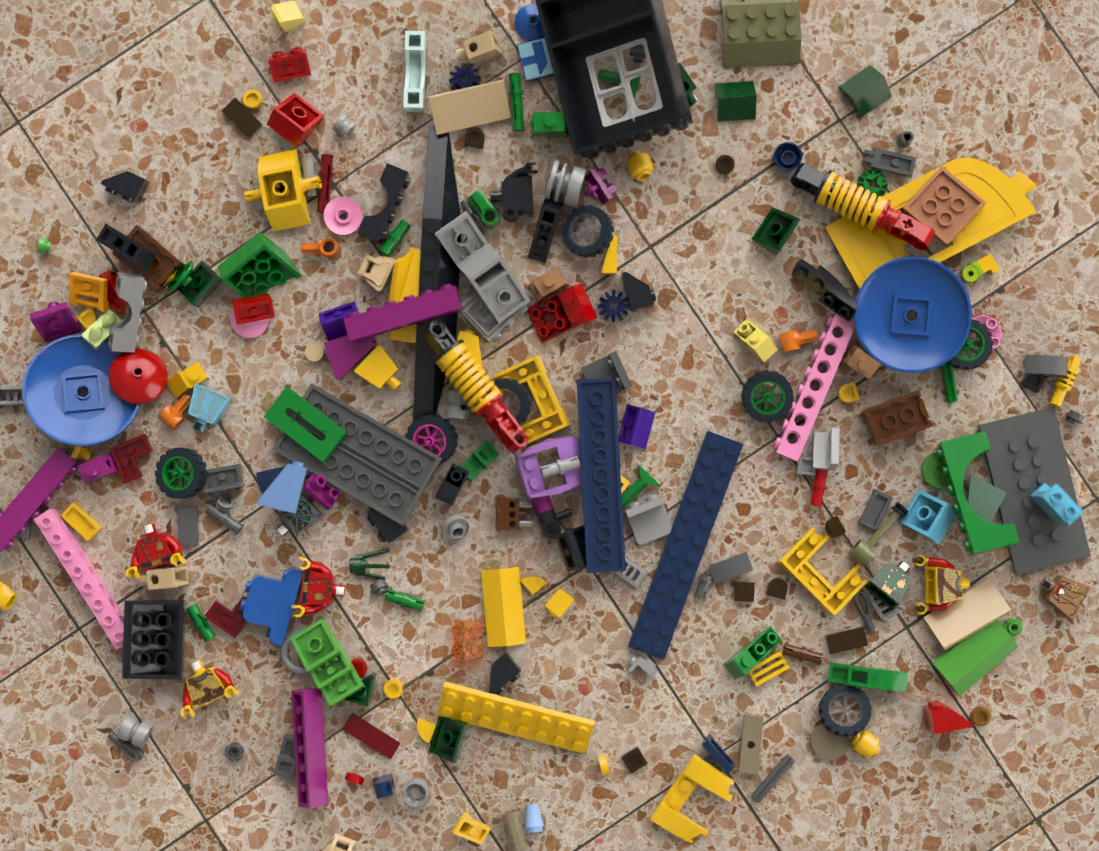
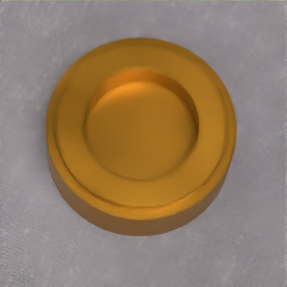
[970,706,991,726]

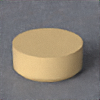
[305,343,325,362]

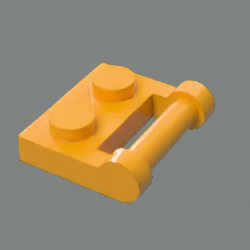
[69,272,109,312]

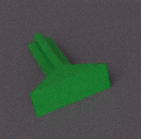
[598,69,641,99]
[622,464,661,508]

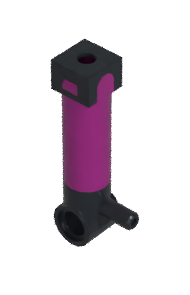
[530,478,573,539]

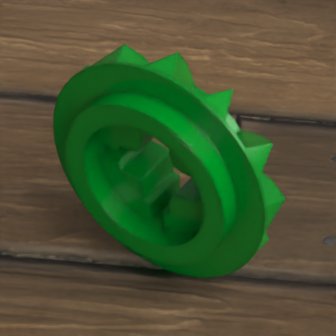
[857,169,888,199]

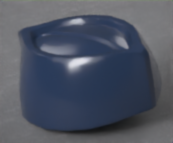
[771,142,804,171]

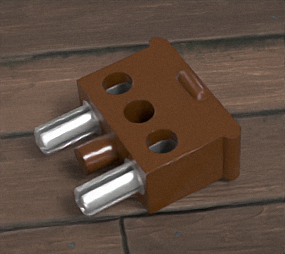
[496,497,532,532]

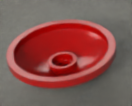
[109,348,168,405]

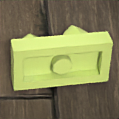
[82,309,122,350]

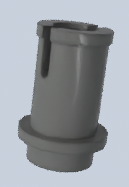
[896,131,914,148]
[694,573,713,599]

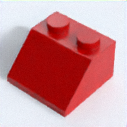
[266,93,324,148]
[923,700,973,734]

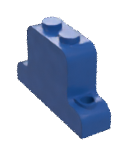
[239,567,303,646]

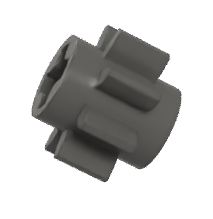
[629,44,647,63]

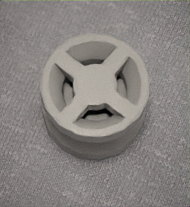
[332,115,356,139]

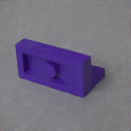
[319,301,358,341]
[618,404,655,449]

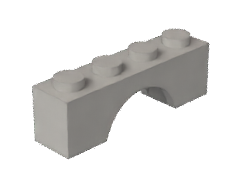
[108,272,147,353]

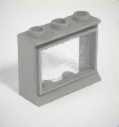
[459,290,530,342]

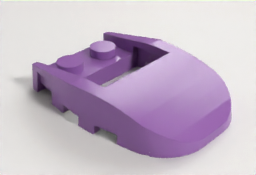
[514,436,582,499]

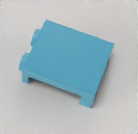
[1030,483,1083,525]

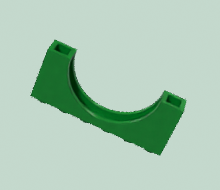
[936,431,1019,556]

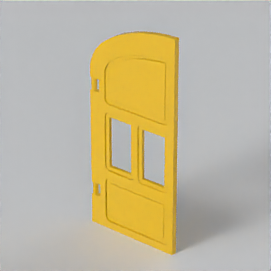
[825,158,1036,290]

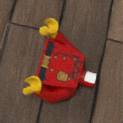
[126,524,186,580]
[291,557,346,617]

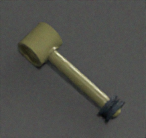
[849,502,909,566]

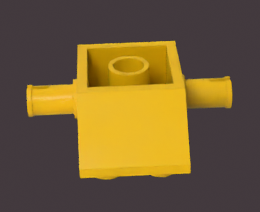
[244,149,322,232]

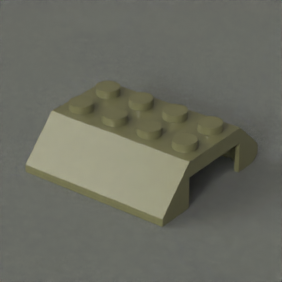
[720,0,801,68]

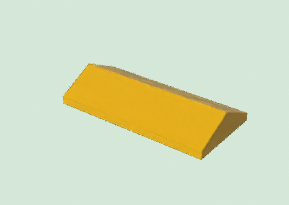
[481,567,526,647]

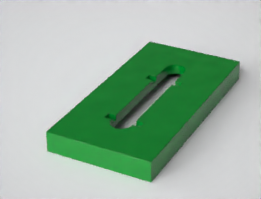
[264,386,347,463]

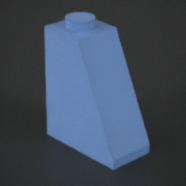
[257,461,307,514]

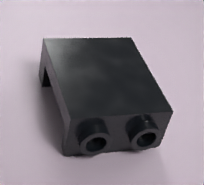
[555,525,586,572]

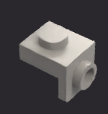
[626,655,657,677]

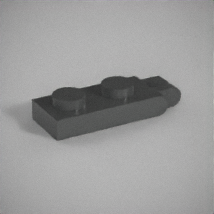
[862,148,916,177]

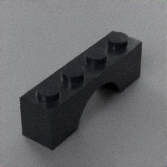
[357,163,411,245]

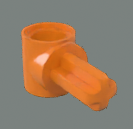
[301,238,339,257]
[779,330,818,353]
[158,394,192,430]

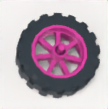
[405,414,458,465]

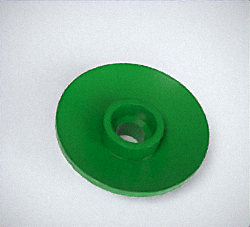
[167,260,194,291]

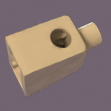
[455,30,503,64]
[139,565,189,590]

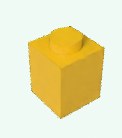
[545,587,575,618]

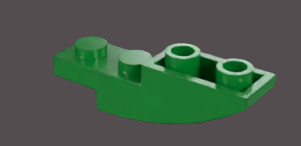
[828,662,908,692]

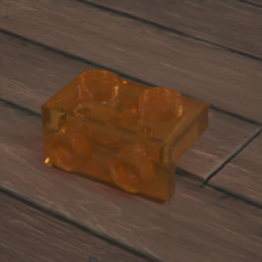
[452,619,483,660]

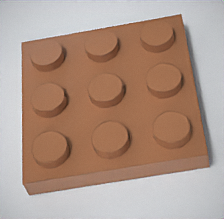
[902,166,986,247]

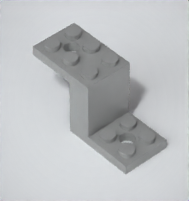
[434,211,530,323]

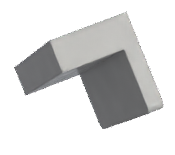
[812,427,840,471]

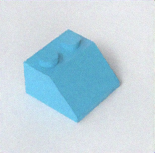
[900,489,956,544]

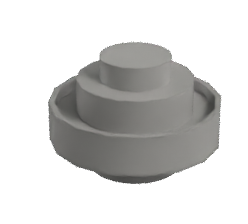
[441,515,470,542]

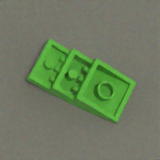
[290,618,365,707]

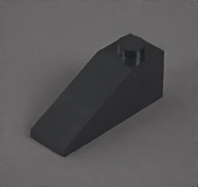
[527,199,563,263]
[96,224,157,270]

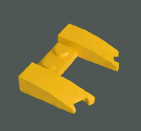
[494,355,571,444]
[777,527,867,616]
[650,754,734,843]

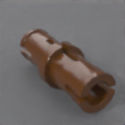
[782,643,823,665]

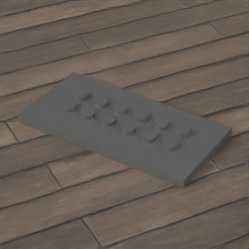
[273,383,442,526]
[978,407,1091,574]

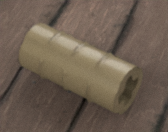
[501,809,527,851]

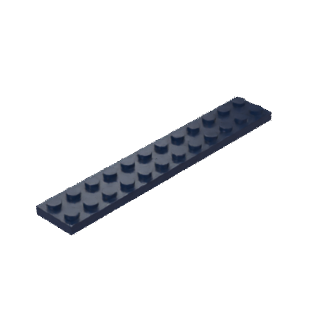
[628,431,743,660]

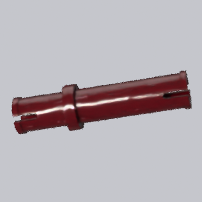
[317,154,334,213]

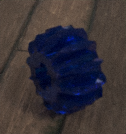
[449,63,481,91]
[597,290,630,323]

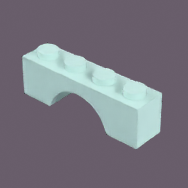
[403,31,426,112]

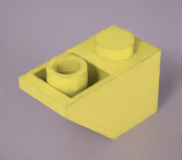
[271,1,306,33]
[733,319,778,362]

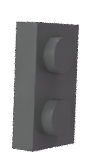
[203,464,244,496]

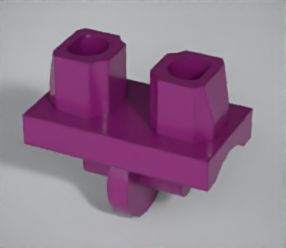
[584,168,618,205]
[302,474,340,511]

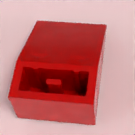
[527,283,597,343]

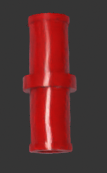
[810,469,829,507]

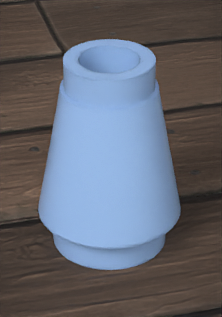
[525,804,544,833]

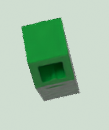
[723,626,783,679]

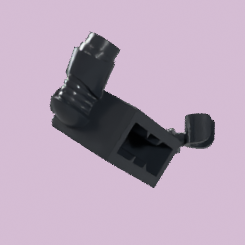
[490,162,538,222]

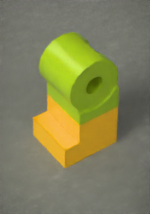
[959,254,1000,283]

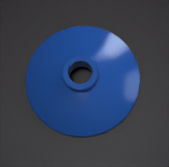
[515,4,544,41]

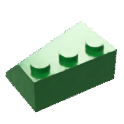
[218,232,302,298]

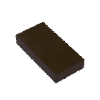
[222,97,263,138]
[825,626,868,654]

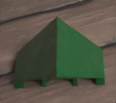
[345,672,376,707]

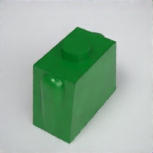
[530,112,569,137]

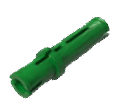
[508,73,525,132]

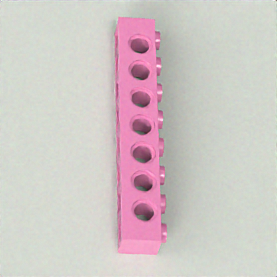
[773,312,855,461]
[34,508,124,650]

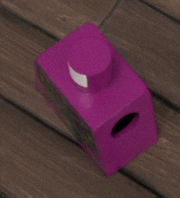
[77,454,119,486]

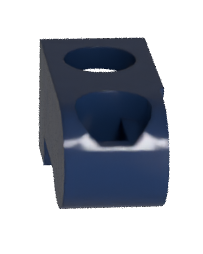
[373,774,396,799]

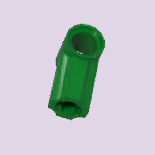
[467,189,500,228]

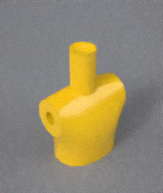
[0,581,17,611]

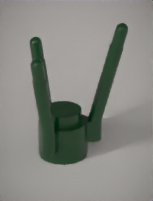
[349,549,391,580]

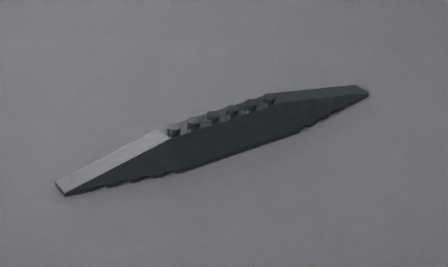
[413,126,462,431]

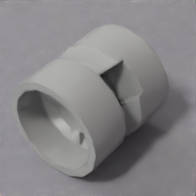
[445,391,470,420]
[117,715,153,749]
[403,777,430,807]

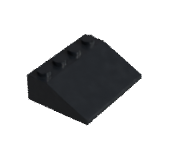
[122,600,186,680]

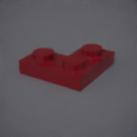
[109,434,153,484]
[204,595,248,638]

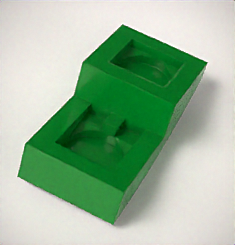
[460,440,499,482]

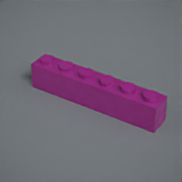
[343,284,463,343]
[0,447,78,552]
[291,687,329,808]

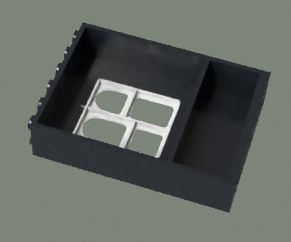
[535,0,693,159]

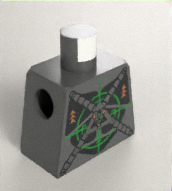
[276,492,324,536]

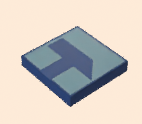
[517,37,554,82]

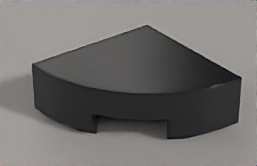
[1020,375,1047,393]

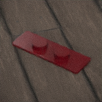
[343,713,400,759]

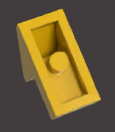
[167,362,209,399]
[452,812,491,845]

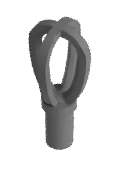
[460,199,486,236]
[853,591,875,631]
[107,731,144,762]

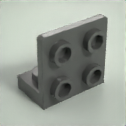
[581,351,632,394]

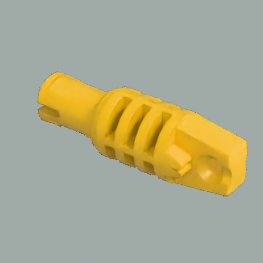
[1049,355,1081,407]

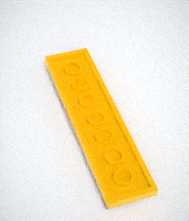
[437,682,595,754]

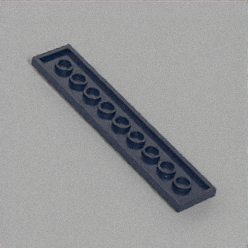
[576,378,626,573]

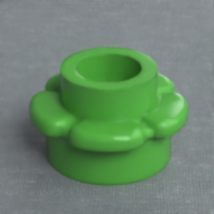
[37,237,51,256]
[1003,618,1023,637]

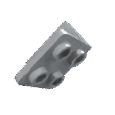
[625,494,672,545]

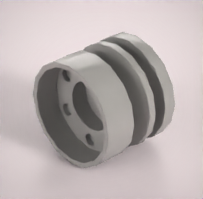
[545,160,587,208]

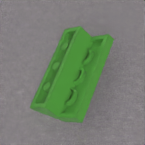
[932,620,1018,696]

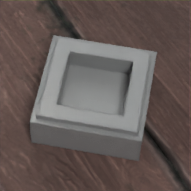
[795,455,816,477]

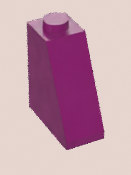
[324,335,377,380]

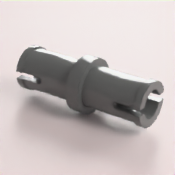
[205,503,244,535]

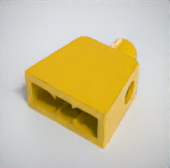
[354,345,402,391]

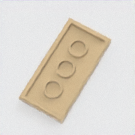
[428,79,511,135]
[923,579,1011,650]

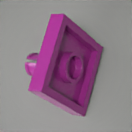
[29,301,82,343]

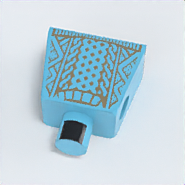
[188,384,233,432]

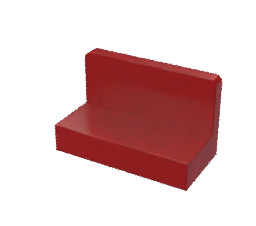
[231,293,275,325]

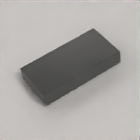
[858,489,893,532]
[178,507,199,546]

